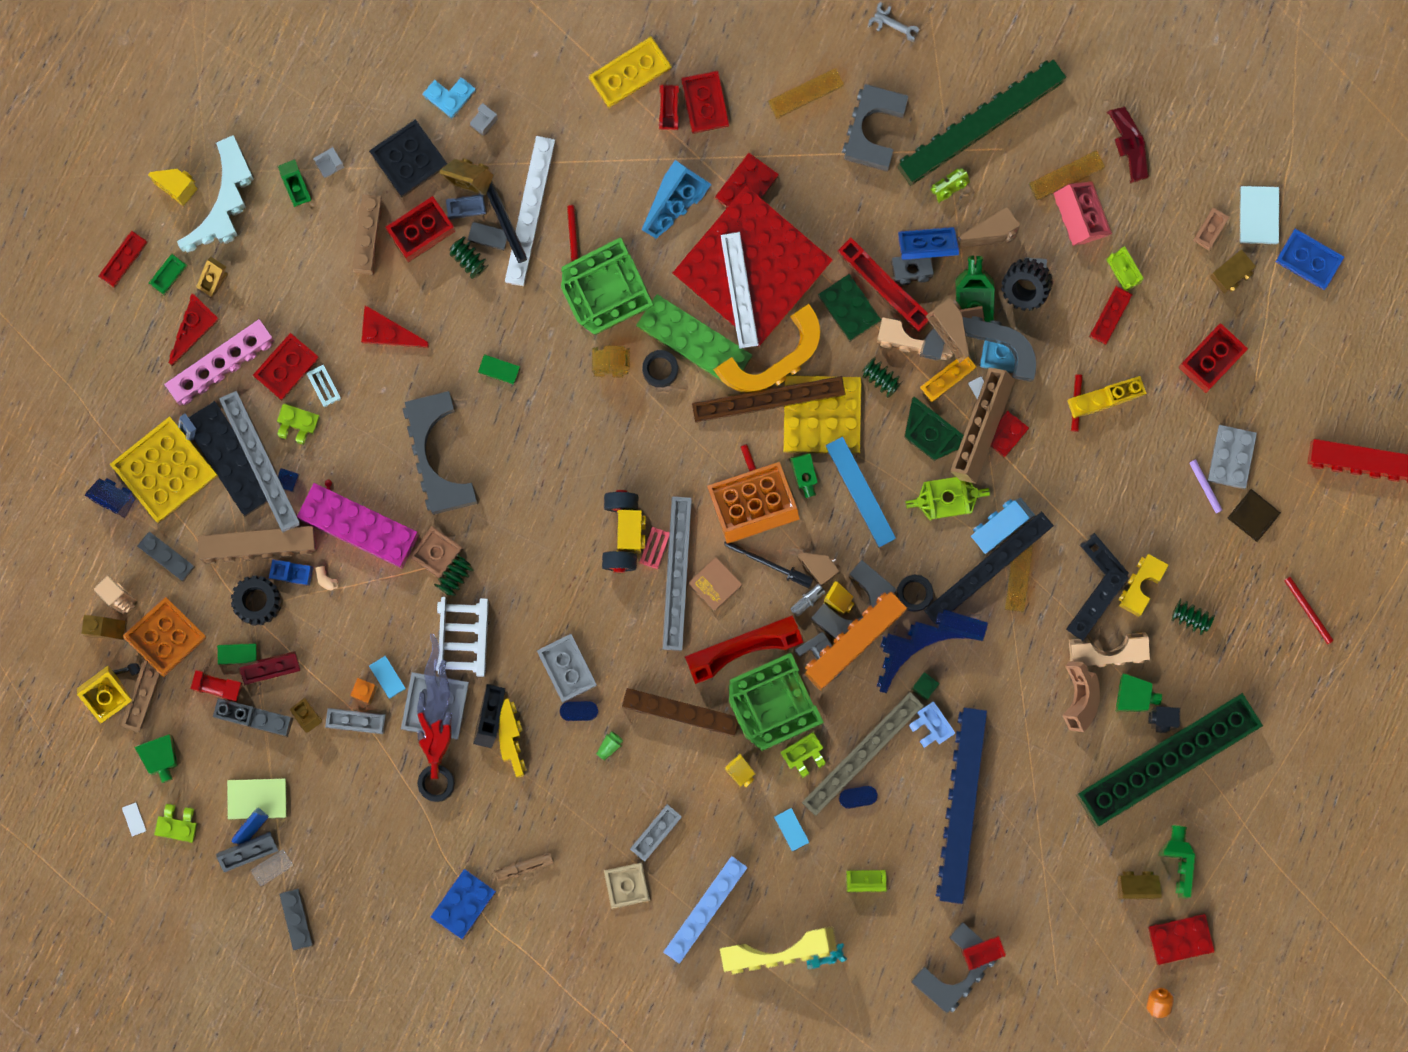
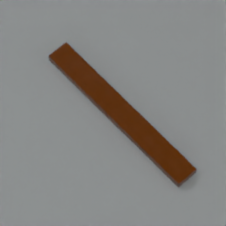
[692,376,846,423]

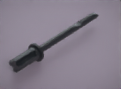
[724,541,814,589]

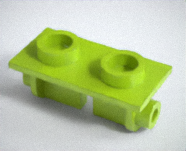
[930,168,970,203]

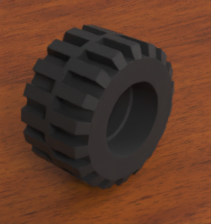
[1001,258,1053,311]
[231,575,282,626]

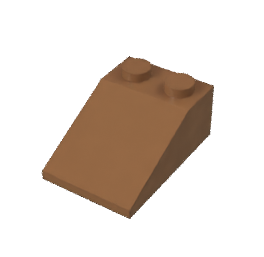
[958,206,1020,248]
[926,298,969,363]

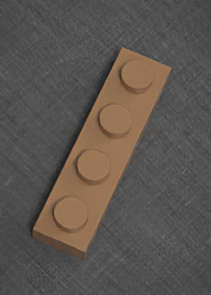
[121,658,160,733]

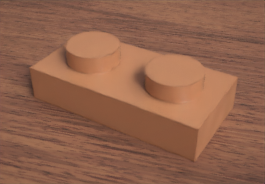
[1193,208,1229,250]

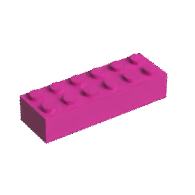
[297,483,419,569]

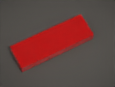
[98,231,148,288]
[1089,286,1133,345]

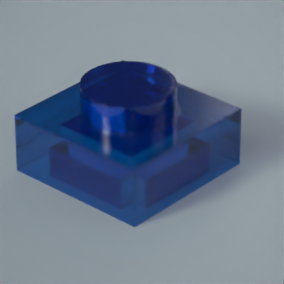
[278,468,299,493]

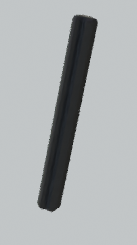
[487,181,527,263]

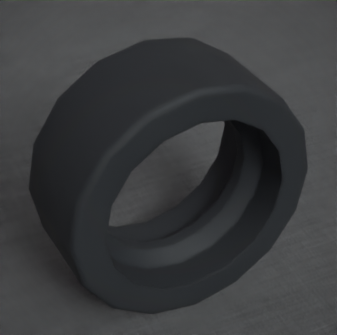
[642,350,678,388]
[896,574,934,612]
[417,765,455,802]

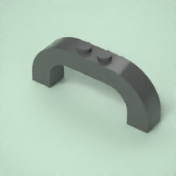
[920,316,1036,382]

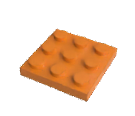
[123,597,206,677]

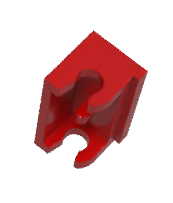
[961,936,1006,971]

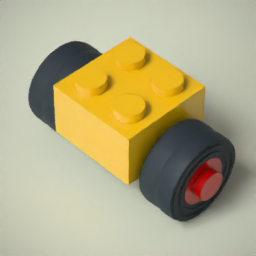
[602,490,646,573]

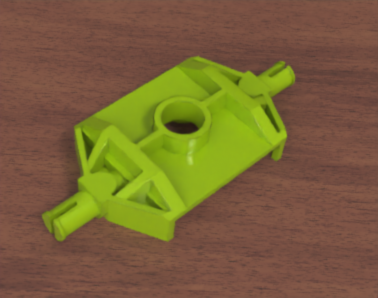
[905,477,990,521]

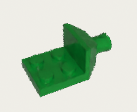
[955,256,995,323]
[1158,825,1195,898]

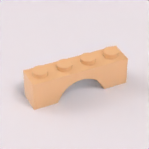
[877,317,953,360]
[93,576,137,614]
[1069,632,1150,667]

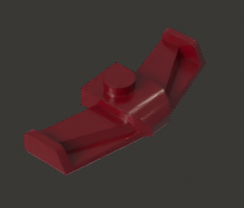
[1107,106,1149,184]

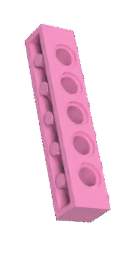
[165,319,274,406]

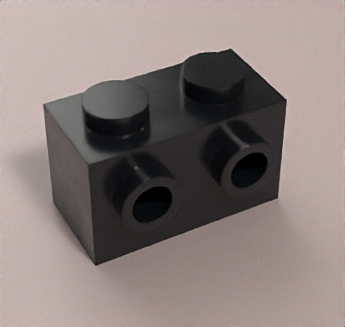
[1148,706,1180,733]

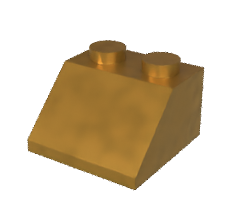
[439,158,494,195]
[1118,871,1162,899]

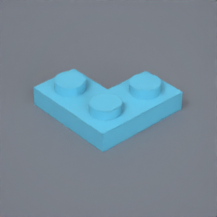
[423,77,476,119]

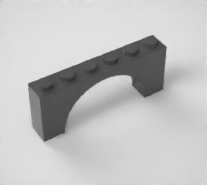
[402,391,478,515]

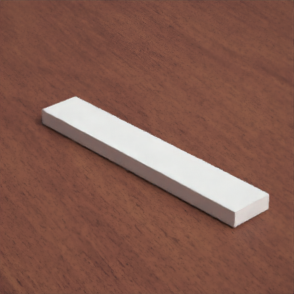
[721,232,758,349]

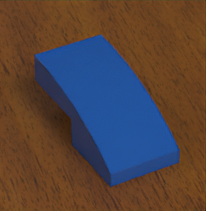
[269,559,313,586]

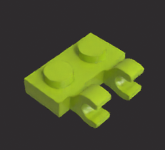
[277,404,320,445]
[780,732,826,778]
[154,804,197,843]

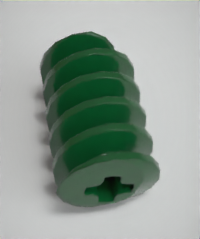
[449,236,489,279]
[862,356,903,398]
[434,554,474,596]
[1172,598,1215,635]

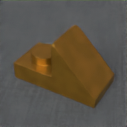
[196,257,228,297]
[289,698,322,733]

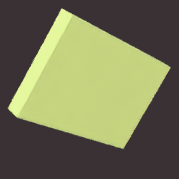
[227,779,287,819]

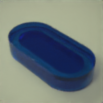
[560,701,598,721]
[839,786,878,809]

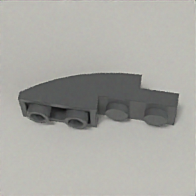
[213,698,293,737]

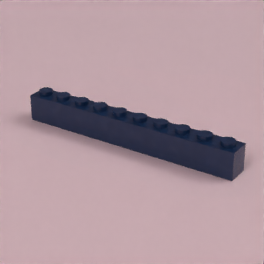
[935,707,987,904]

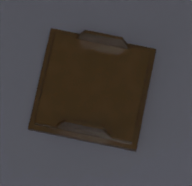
[1227,489,1281,542]

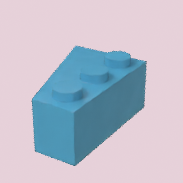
[971,498,1035,554]

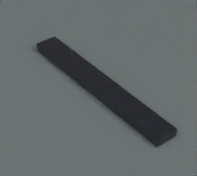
[924,511,1054,625]

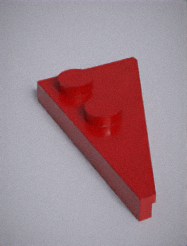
[168,293,219,366]
[361,306,429,348]

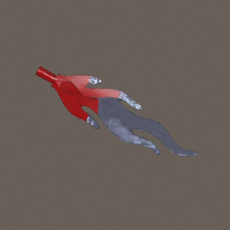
[417,634,452,779]

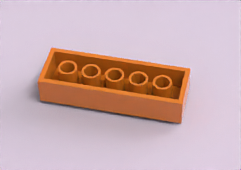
[805,592,907,691]

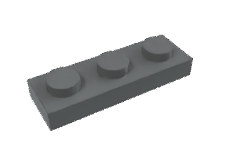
[137,531,195,582]
[216,832,278,872]
[279,889,313,951]

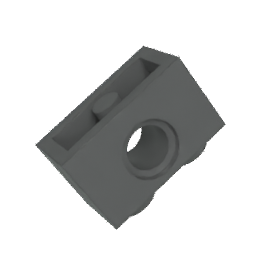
[891,256,933,286]

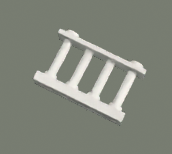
[434,597,489,677]

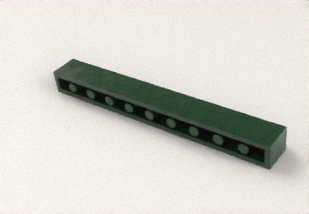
[898,59,1067,186]

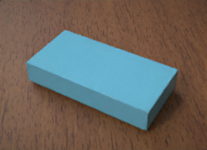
[369,656,406,699]
[774,808,809,851]

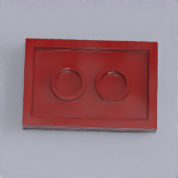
[681,71,729,134]
[715,152,779,207]
[253,333,320,401]
[1148,914,1214,965]

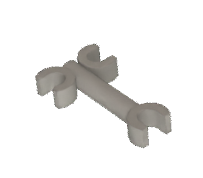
[868,2,919,41]

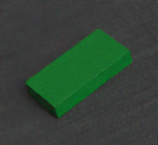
[149,254,187,295]
[478,354,520,385]
[217,644,257,665]

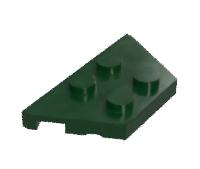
[904,397,964,461]

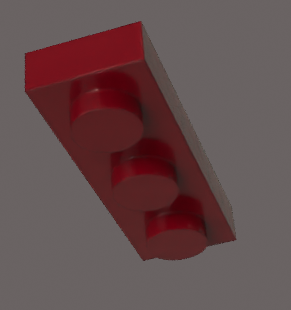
[239,651,301,685]

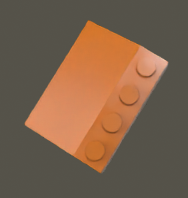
[707,462,800,544]

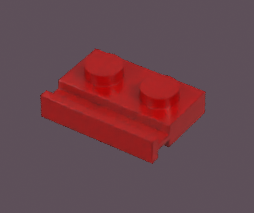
[990,411,1029,458]

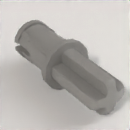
[791,583,826,616]

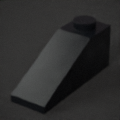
[473,684,505,749]

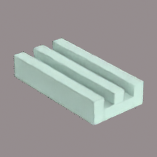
[307,365,341,408]

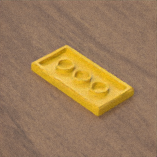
[588,36,672,108]

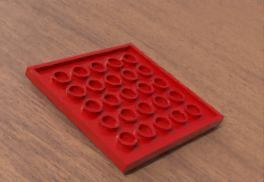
[672,186,833,347]

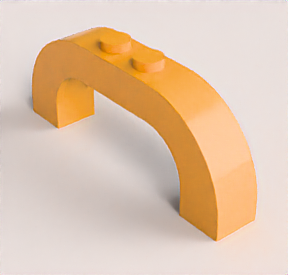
[713,304,820,392]

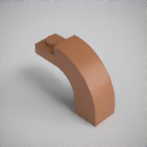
[1062,661,1100,732]

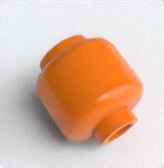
[1147,988,1174,1018]

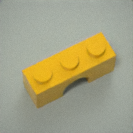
[1118,554,1168,617]

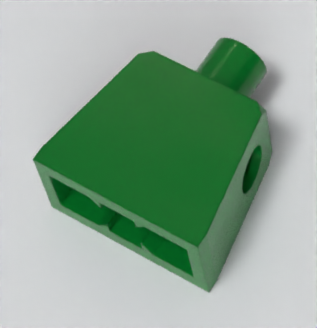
[789,453,818,498]
[1115,674,1162,712]
[135,734,178,783]

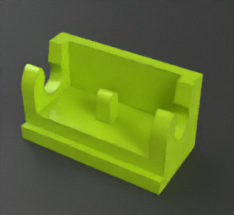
[1106,246,1144,291]
[846,870,886,892]

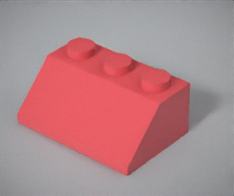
[1053,182,1112,246]

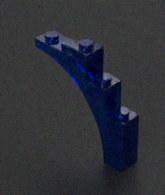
[877,609,988,694]

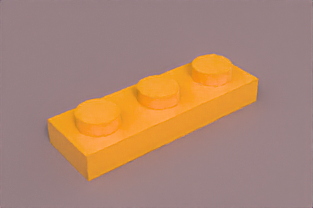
[920,356,977,403]

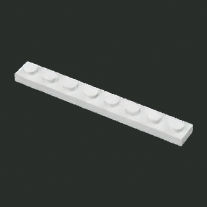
[505,136,555,286]

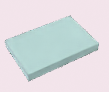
[1240,186,1279,244]

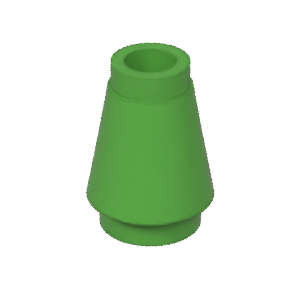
[596,731,623,761]

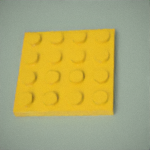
[783,376,861,454]
[110,416,217,523]

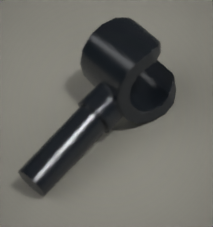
[113,663,141,676]

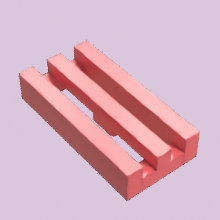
[639,527,670,570]

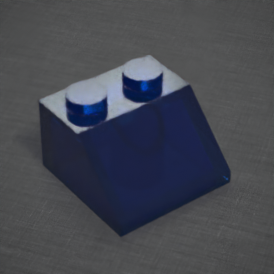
[84,478,136,519]

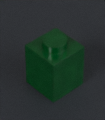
[911,672,939,701]

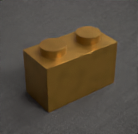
[1210,249,1256,294]

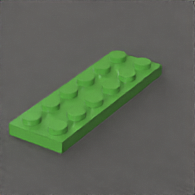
[636,294,753,382]

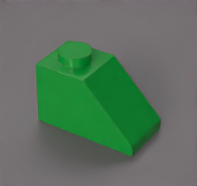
[278,159,311,207]

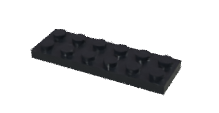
[188,401,268,517]

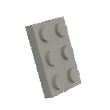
[1207,425,1257,489]
[537,634,597,703]

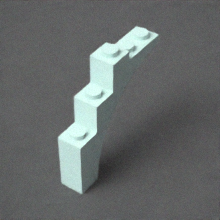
[177,135,254,252]

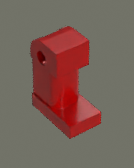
[659,85,679,130]
[190,670,243,702]

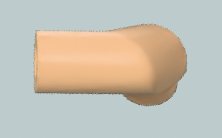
[315,566,339,590]

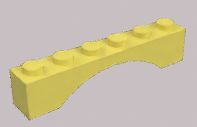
[720,927,837,974]

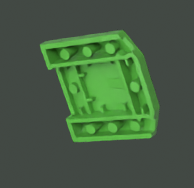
[561,237,654,335]
[729,653,824,751]

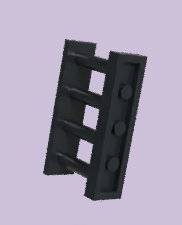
[1066,567,1128,641]

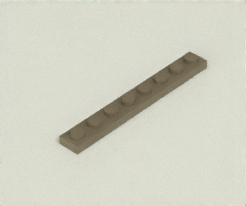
[802,692,924,816]

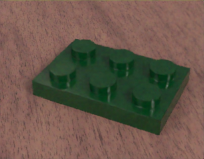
[818,273,881,342]

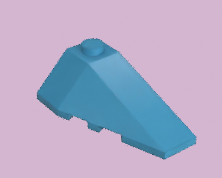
[642,160,712,239]

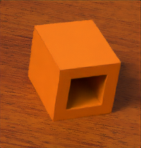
[350,678,377,704]

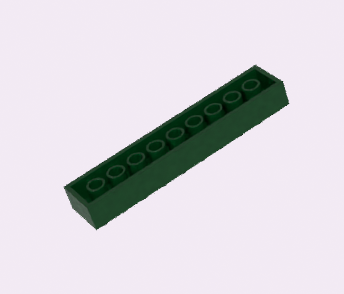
[1076,693,1263,828]

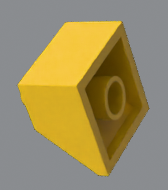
[148,169,197,206]
[77,666,132,724]

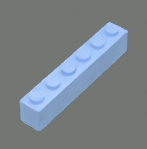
[664,856,747,964]

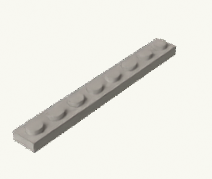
[219,391,300,533]
[662,496,691,651]

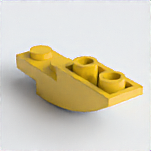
[1067,376,1147,418]
[499,698,527,778]

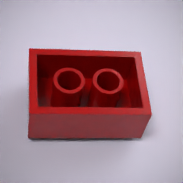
[385,196,456,263]
[1178,323,1248,393]

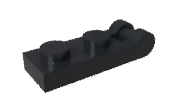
[1079,533,1129,576]

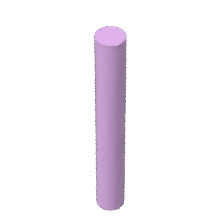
[1189,459,1222,513]

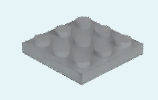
[401,672,469,740]

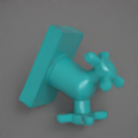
[806,943,847,969]

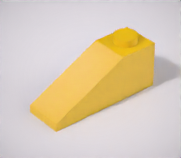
[823,581,855,615]
[725,754,755,788]

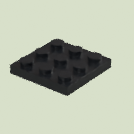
[369,119,447,198]

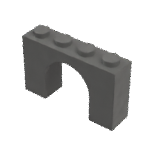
[842,84,909,172]
[811,560,897,639]
[911,923,997,1013]

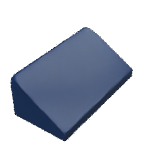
[232,808,268,844]

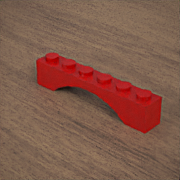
[838,237,930,333]
[685,615,803,684]

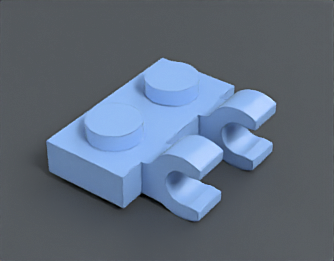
[909,701,955,748]

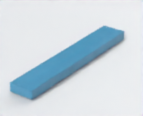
[826,437,896,547]

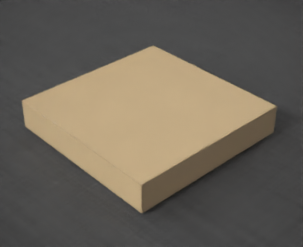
[604,862,650,909]

